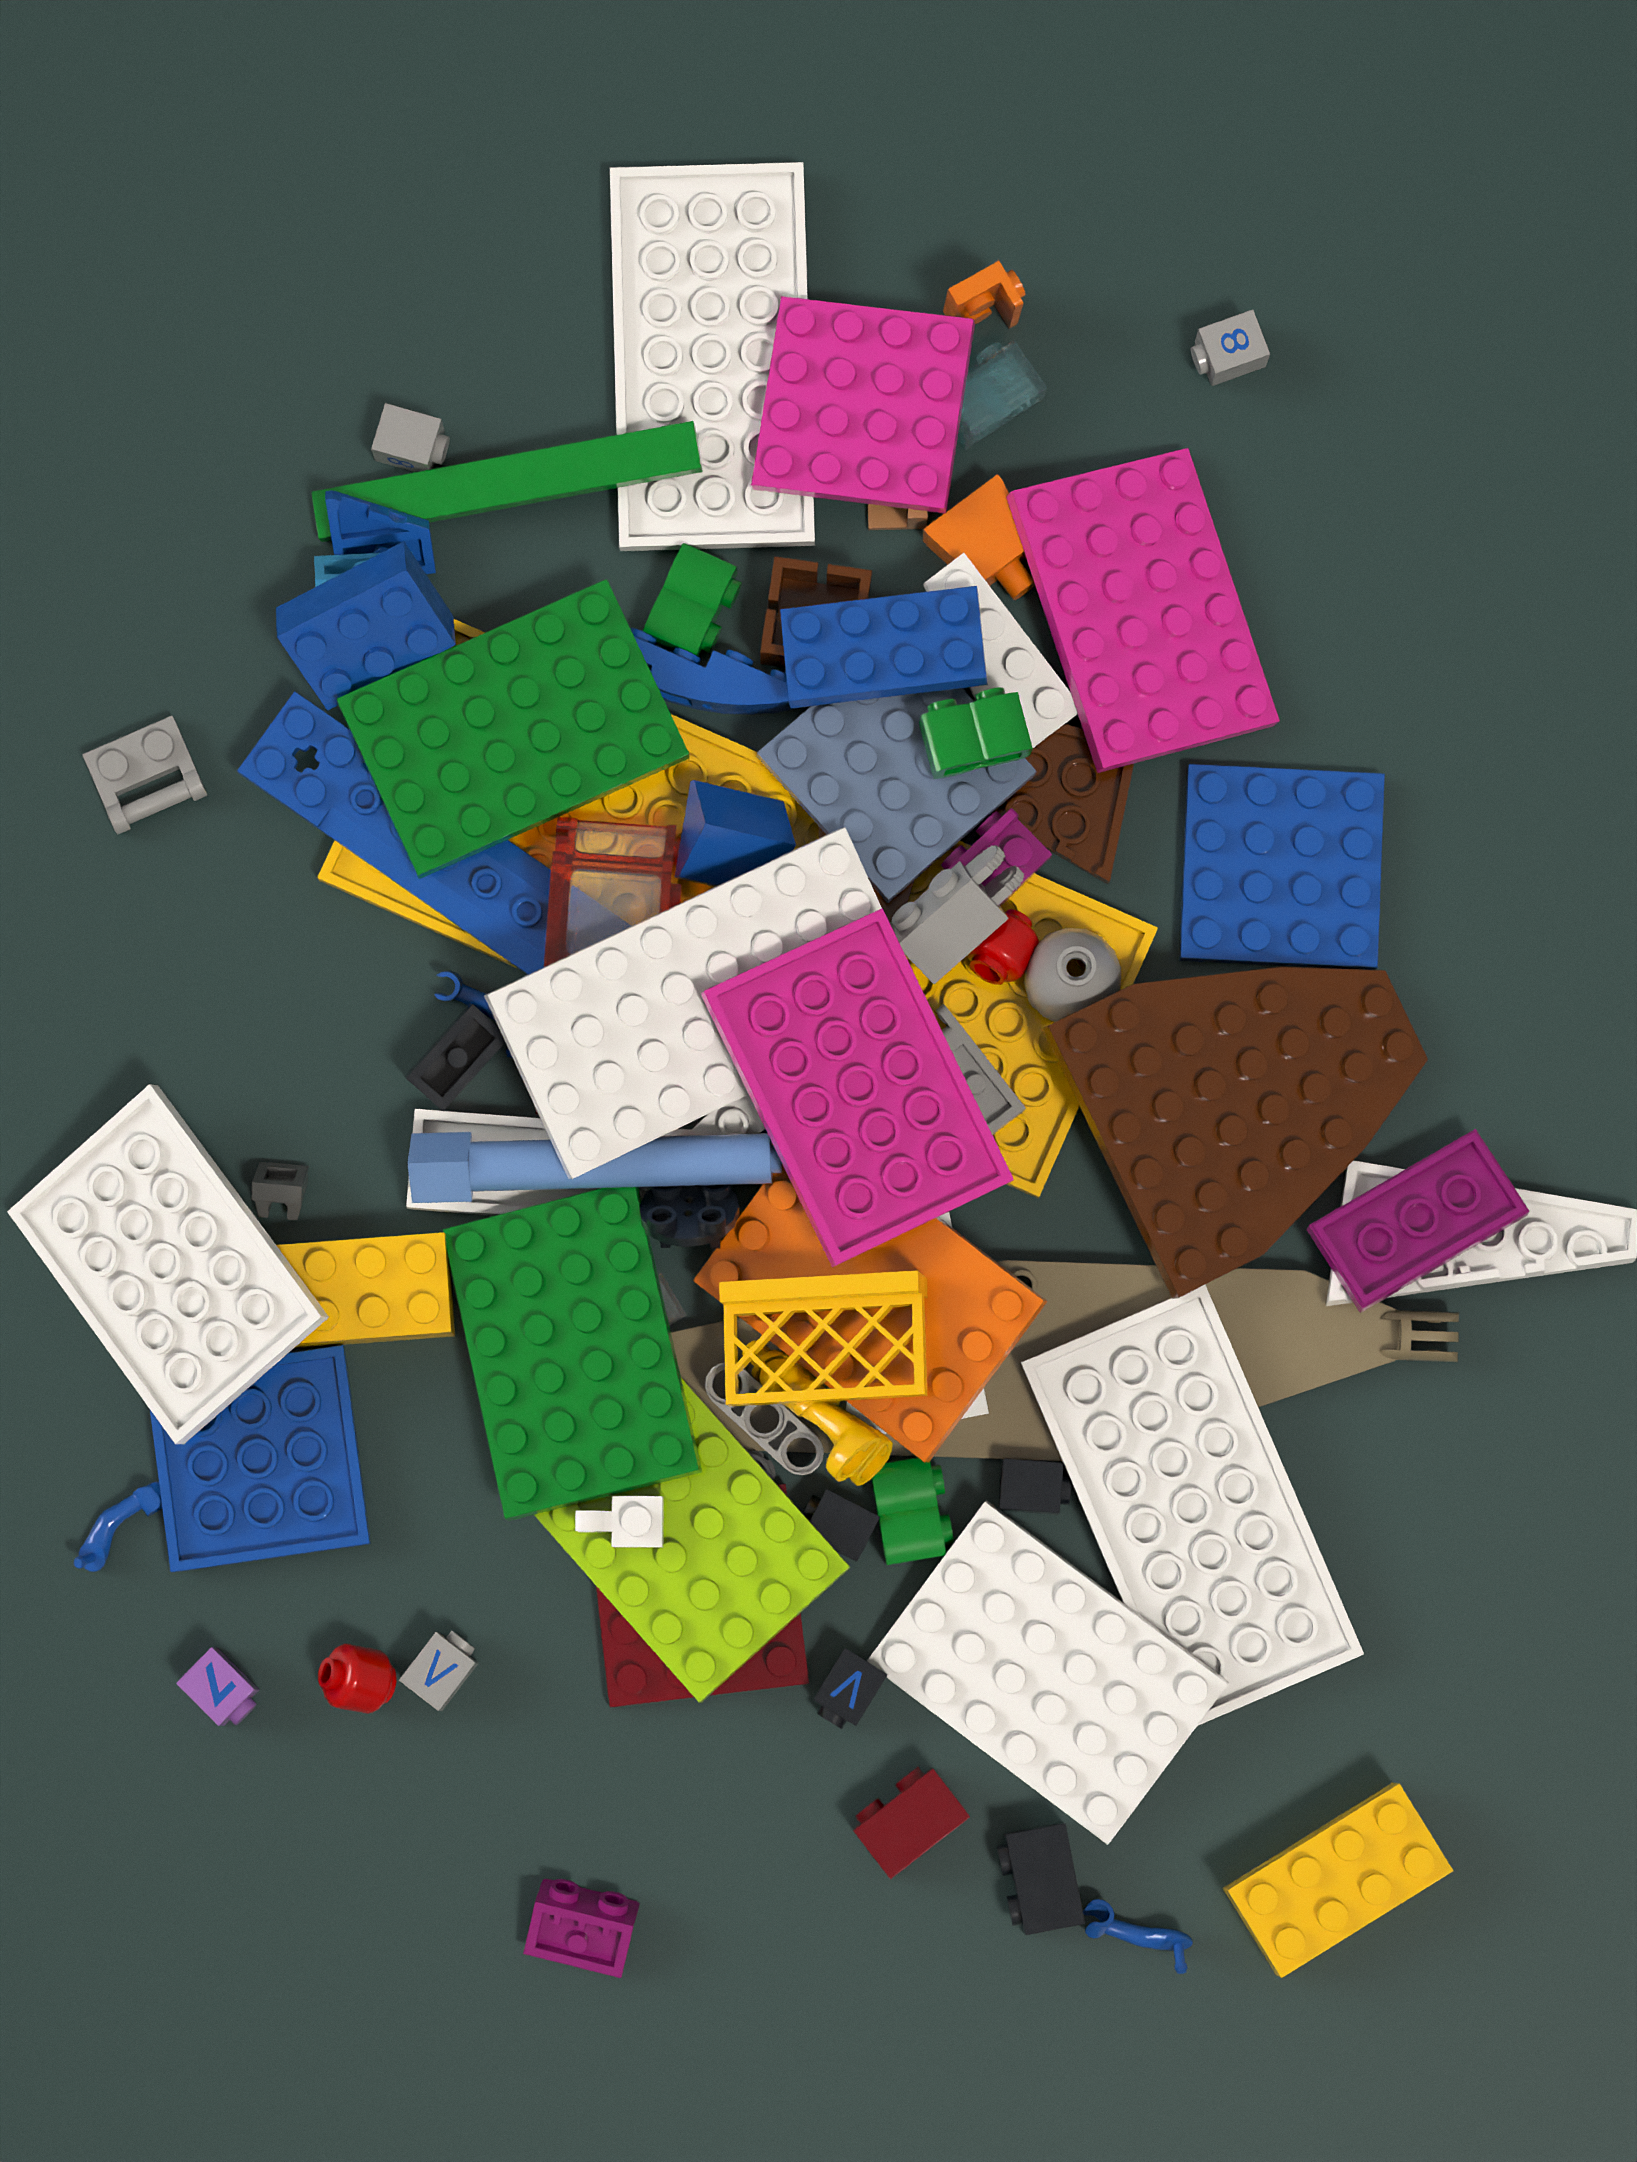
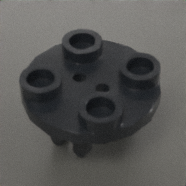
[640,1185,740,1249]

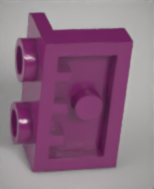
[941,808,1052,906]
[523,1879,640,1978]

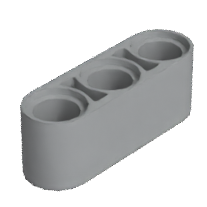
[705,1362,824,1475]

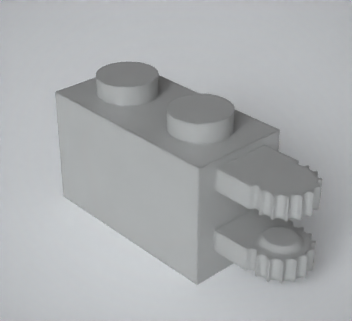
[890,845,1025,984]

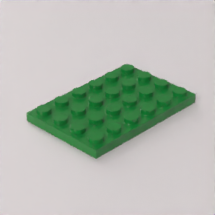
[336,579,689,879]
[442,1187,702,1521]

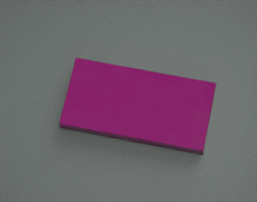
[1307,1129,1530,1313]

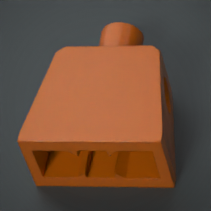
[923,474,1035,600]

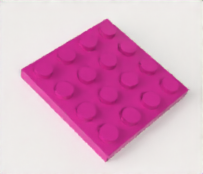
[751,296,975,513]

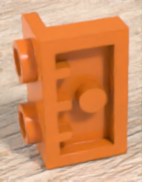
[943,261,1026,329]

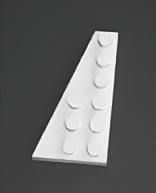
[1326,1160,1637,1306]

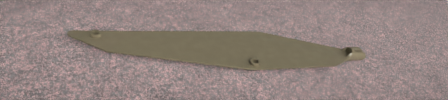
[671,1260,1459,1461]

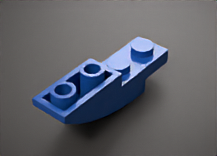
[630,628,800,715]

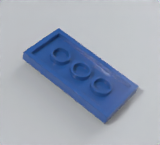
[780,586,988,708]

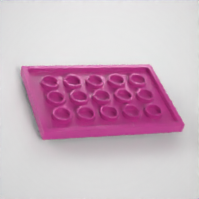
[1006,448,1280,773]
[701,908,1014,1267]

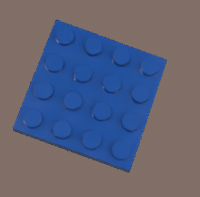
[1179,764,1385,970]
[150,1345,371,1573]

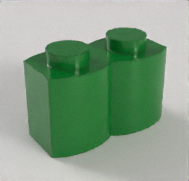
[643,543,742,657]
[919,687,1033,779]
[871,1458,954,1565]

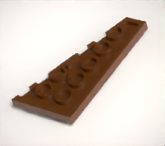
[989,724,1134,885]

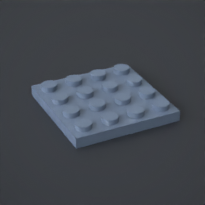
[757,688,1037,903]

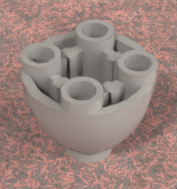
[1023,928,1121,1022]

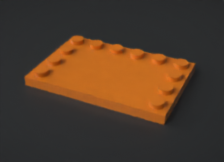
[693,1164,1048,1462]

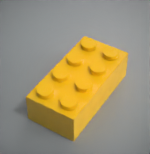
[276,1232,455,1348]
[1223,1782,1453,1978]

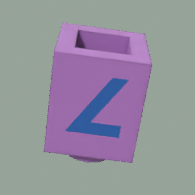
[176,1647,260,1726]

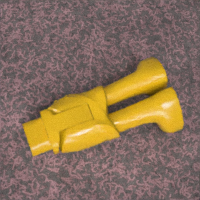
[742,1340,893,1486]

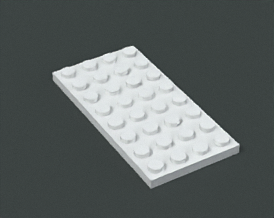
[610,162,815,551]
[484,827,882,1179]
[1021,1285,1364,1726]

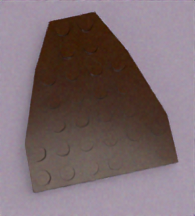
[1042,967,1428,1299]

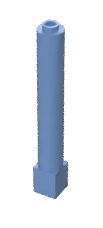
[408,1132,782,1203]

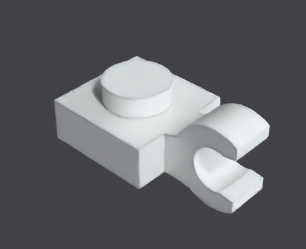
[575,1496,664,1548]

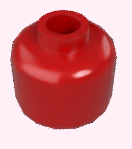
[967,909,1039,985]
[318,1644,397,1714]

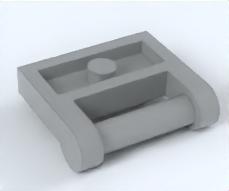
[82,715,208,835]

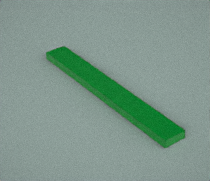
[311,421,703,542]

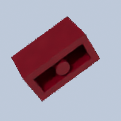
[853,1766,970,1880]

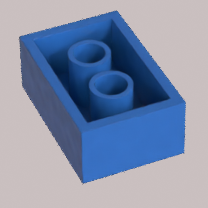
[276,541,456,711]

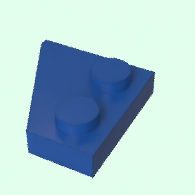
[325,490,436,574]

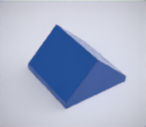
[675,780,796,887]

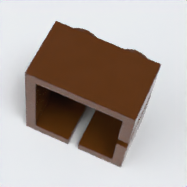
[760,556,872,668]

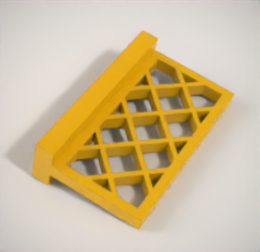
[719,1270,928,1407]

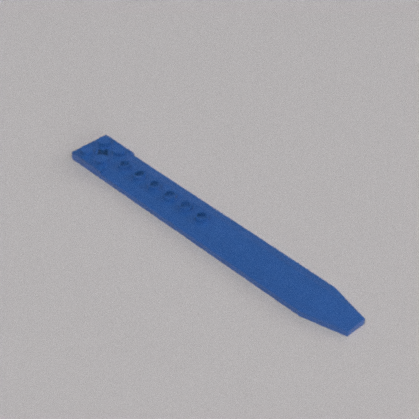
[237,691,767,1134]

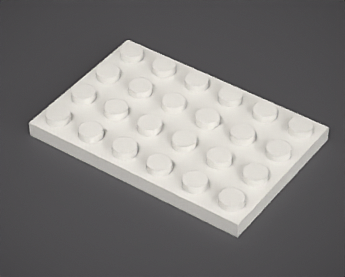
[7,1084,329,1444]
[867,1500,1229,1845]

